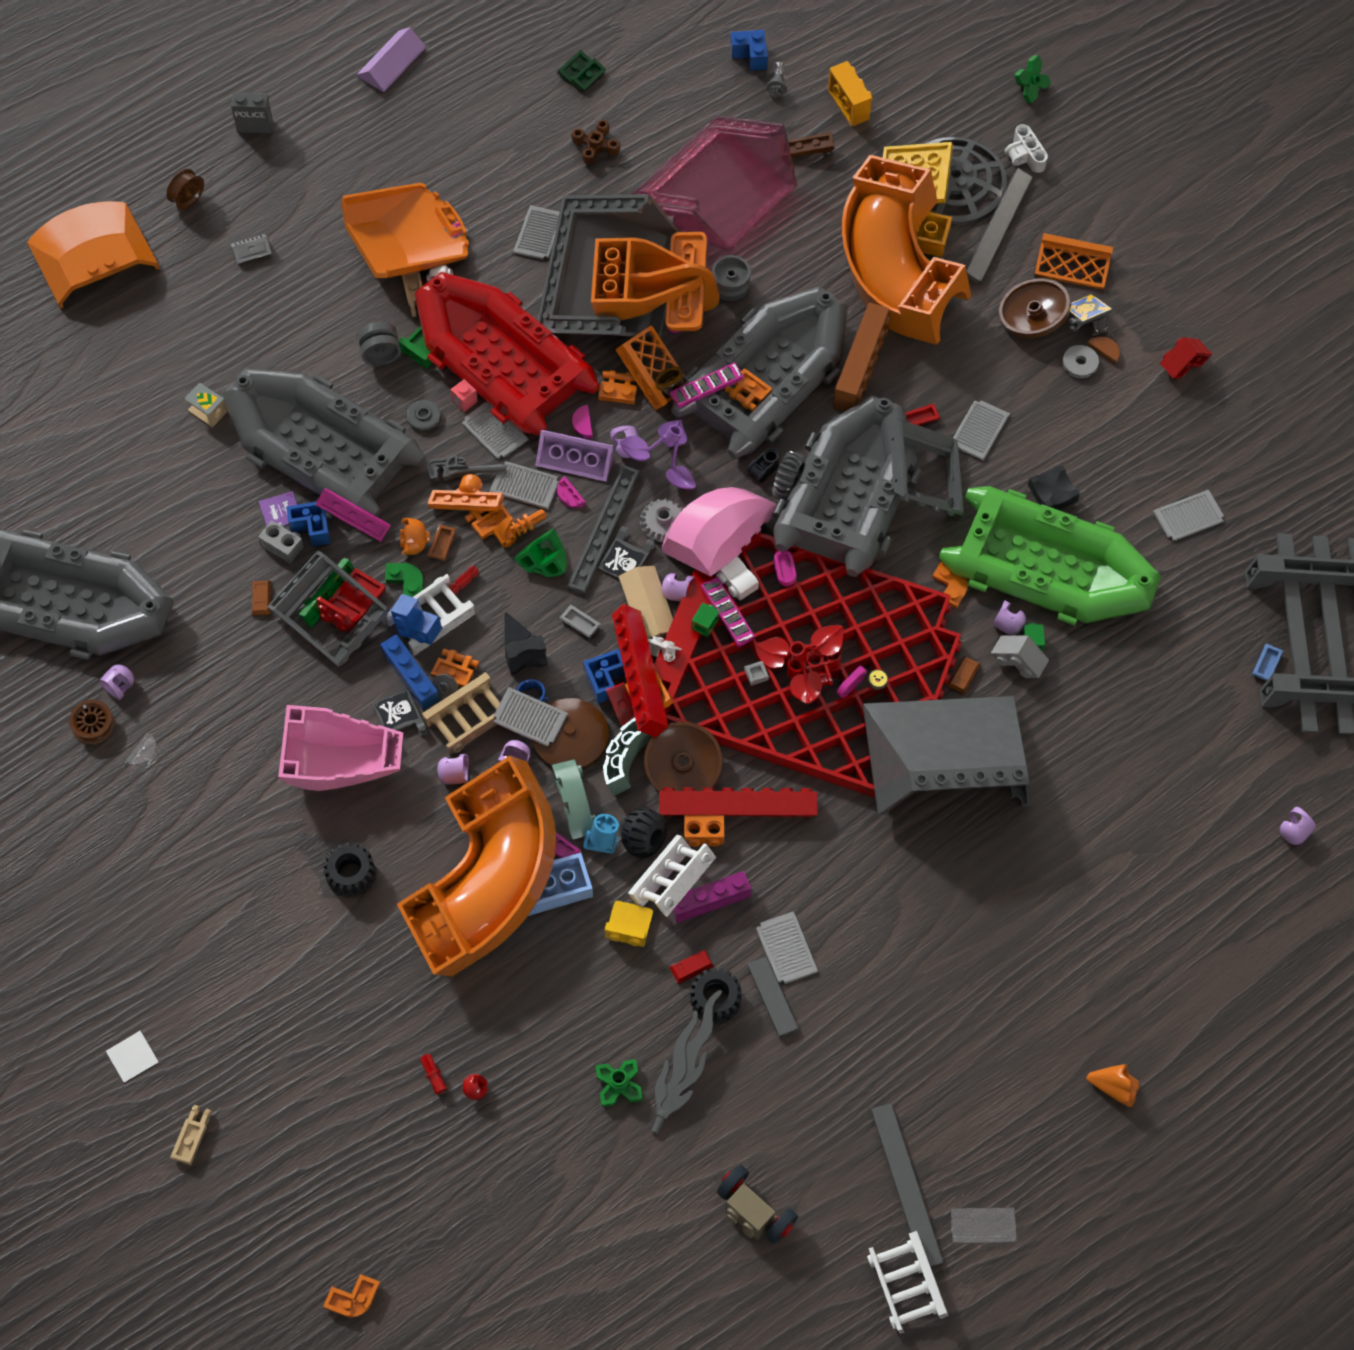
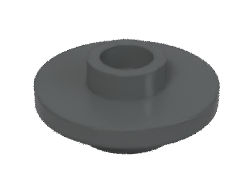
[432,674,458,699]

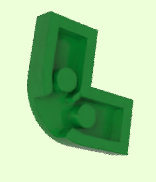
[385,563,423,597]

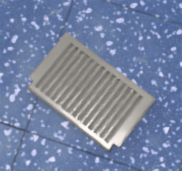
[513,205,560,260]
[953,400,1010,461]
[462,401,529,459]
[489,461,559,510]
[1153,490,1224,541]
[493,687,568,747]
[756,911,818,984]

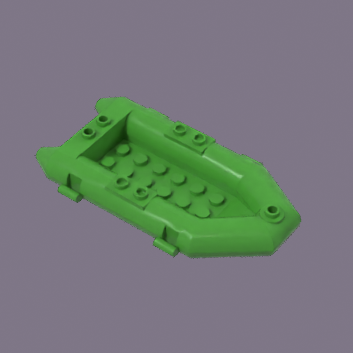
[939,486,1162,626]

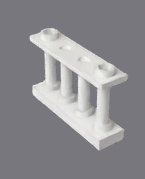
[386,574,475,656]
[628,835,716,917]
[867,1231,948,1334]

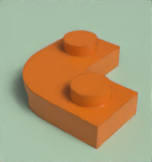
[932,562,968,609]
[323,1274,381,1318]

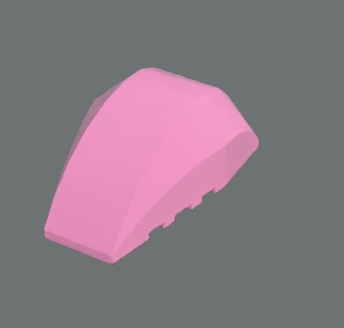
[661,487,777,576]
[278,705,403,791]

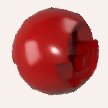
[462,1074,488,1100]

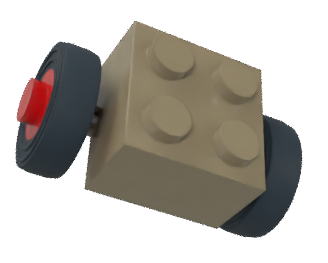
[717,1165,798,1244]

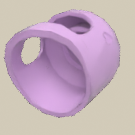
[610,426,639,458]
[662,573,694,602]
[993,600,1026,635]
[99,665,134,700]
[497,740,530,763]
[437,754,469,785]
[1280,807,1316,845]

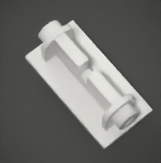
[648,636,681,662]

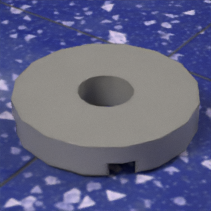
[1062,345,1099,379]

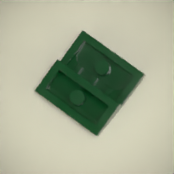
[557,50,606,91]

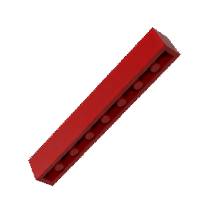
[612,604,668,737]
[659,787,817,817]

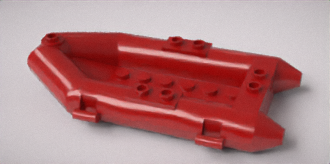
[415,272,600,436]

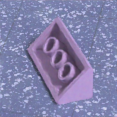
[357,27,425,92]
[535,430,614,481]

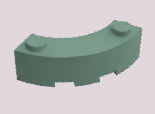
[603,718,651,796]
[552,759,595,840]

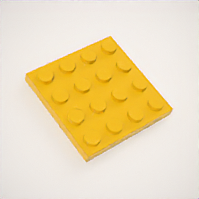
[883,142,953,204]

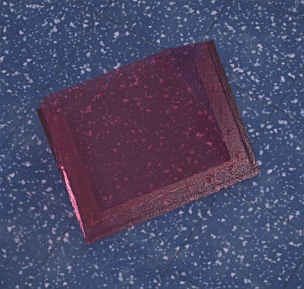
[632,116,797,250]

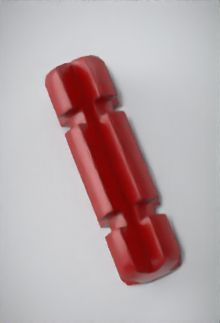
[449,565,479,596]

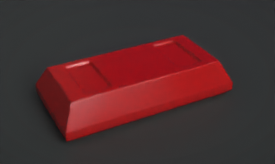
[906,403,941,426]
[669,949,714,984]

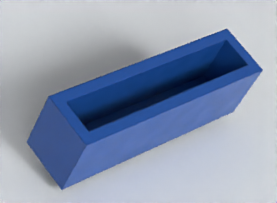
[380,634,439,711]

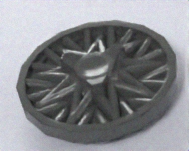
[407,400,441,431]

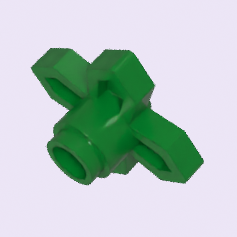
[1014,55,1051,103]
[596,1059,642,1107]

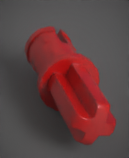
[420,1053,448,1095]

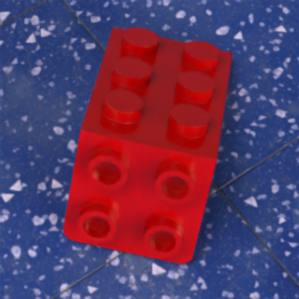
[316,568,386,633]

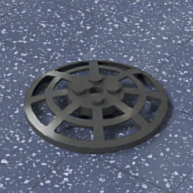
[925,137,1007,225]

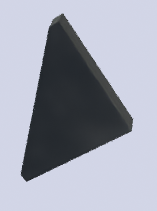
[504,612,532,658]

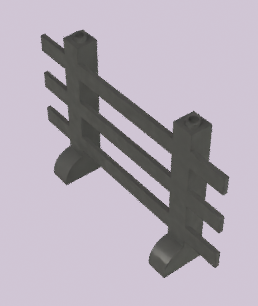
[1245,533,1354,735]

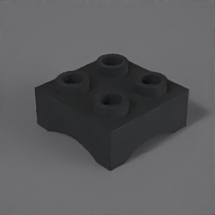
[1028,465,1080,510]
[505,635,548,675]

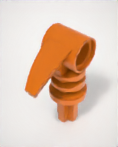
[493,509,547,548]

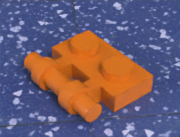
[725,368,773,412]
[598,370,637,405]
[464,505,513,540]
[431,648,479,688]

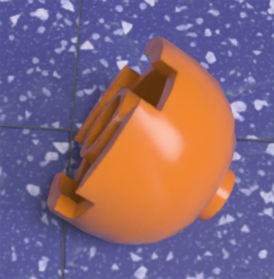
[400,518,430,555]

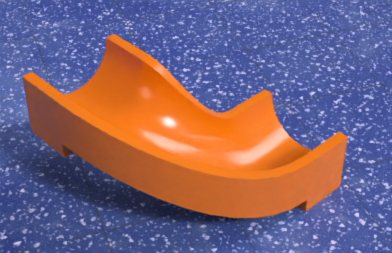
[842,155,972,345]
[397,755,556,977]

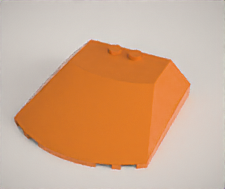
[341,183,469,278]
[27,201,159,309]

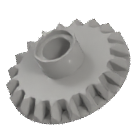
[640,498,685,542]

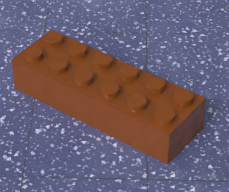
[833,302,891,412]

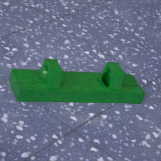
[299,558,354,627]

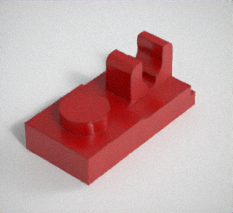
[606,682,635,726]

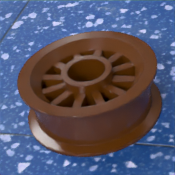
[166,169,204,210]
[69,699,115,745]

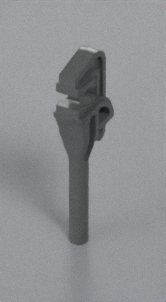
[427,454,506,482]

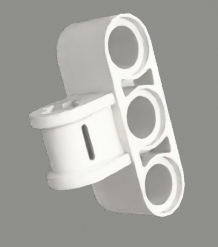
[1004,124,1048,173]

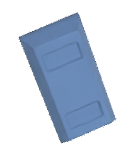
[1252,644,1283,681]

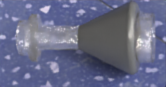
[766,61,787,97]

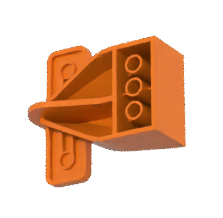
[591,232,720,331]

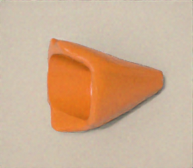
[1086,1064,1139,1107]

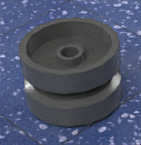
[712,255,751,302]
[357,322,401,365]

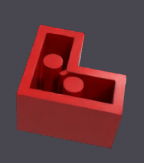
[1160,337,1213,379]

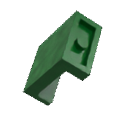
[399,326,453,368]

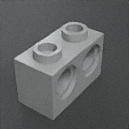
[258,520,304,564]

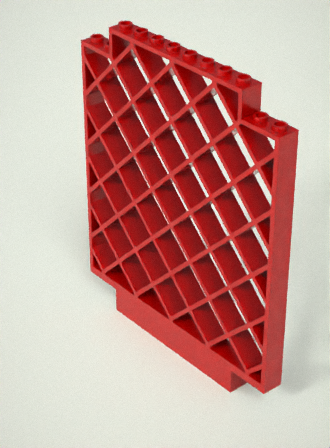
[654,532,963,798]

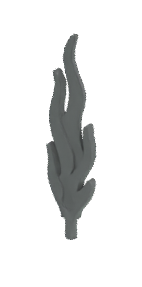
[651,990,722,1134]

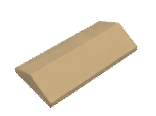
[619,566,673,639]

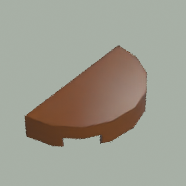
[1087,336,1120,365]

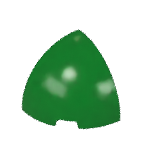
[514,528,567,577]

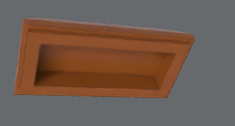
[427,524,457,561]
[251,581,271,616]
[947,656,981,695]

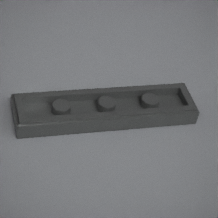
[747,957,798,1038]

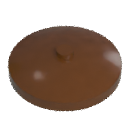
[999,278,1071,338]
[532,698,609,770]
[644,722,722,792]

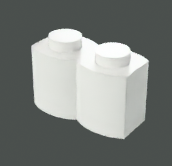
[717,557,759,600]

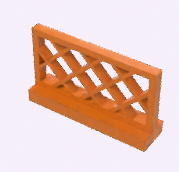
[1034,233,1113,290]
[615,325,685,410]

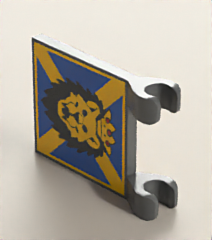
[1069,294,1112,331]

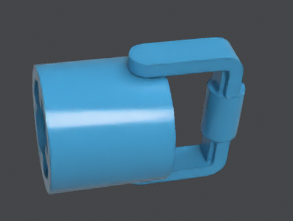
[584,814,619,853]

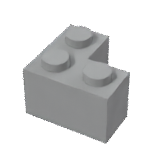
[991,636,1049,678]

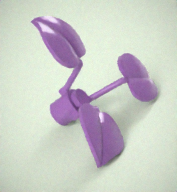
[620,420,696,489]

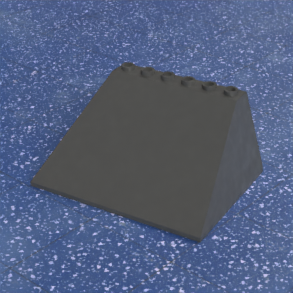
[537,194,680,337]
[863,696,1031,815]

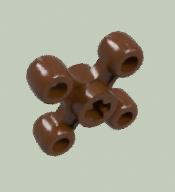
[571,120,620,165]

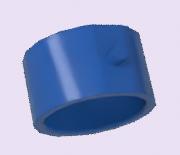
[517,679,548,703]

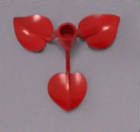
[755,625,844,704]

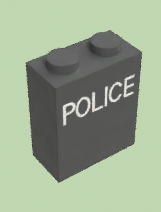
[231,92,273,133]

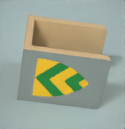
[185,383,228,428]

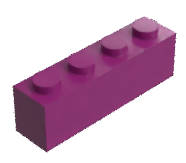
[672,871,751,923]

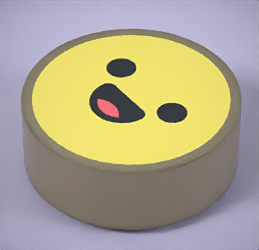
[868,670,888,690]

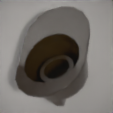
[655,366,684,395]

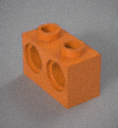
[684,815,724,847]

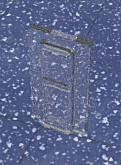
[951,1208,1017,1243]

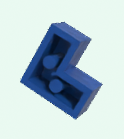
[730,30,768,71]
[286,502,331,547]
[390,594,443,645]
[583,649,625,704]

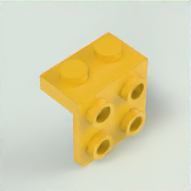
[605,901,653,947]

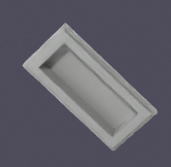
[559,604,601,638]

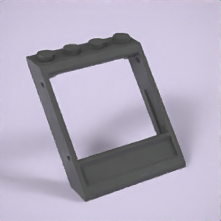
[889,416,964,516]
[267,551,390,667]

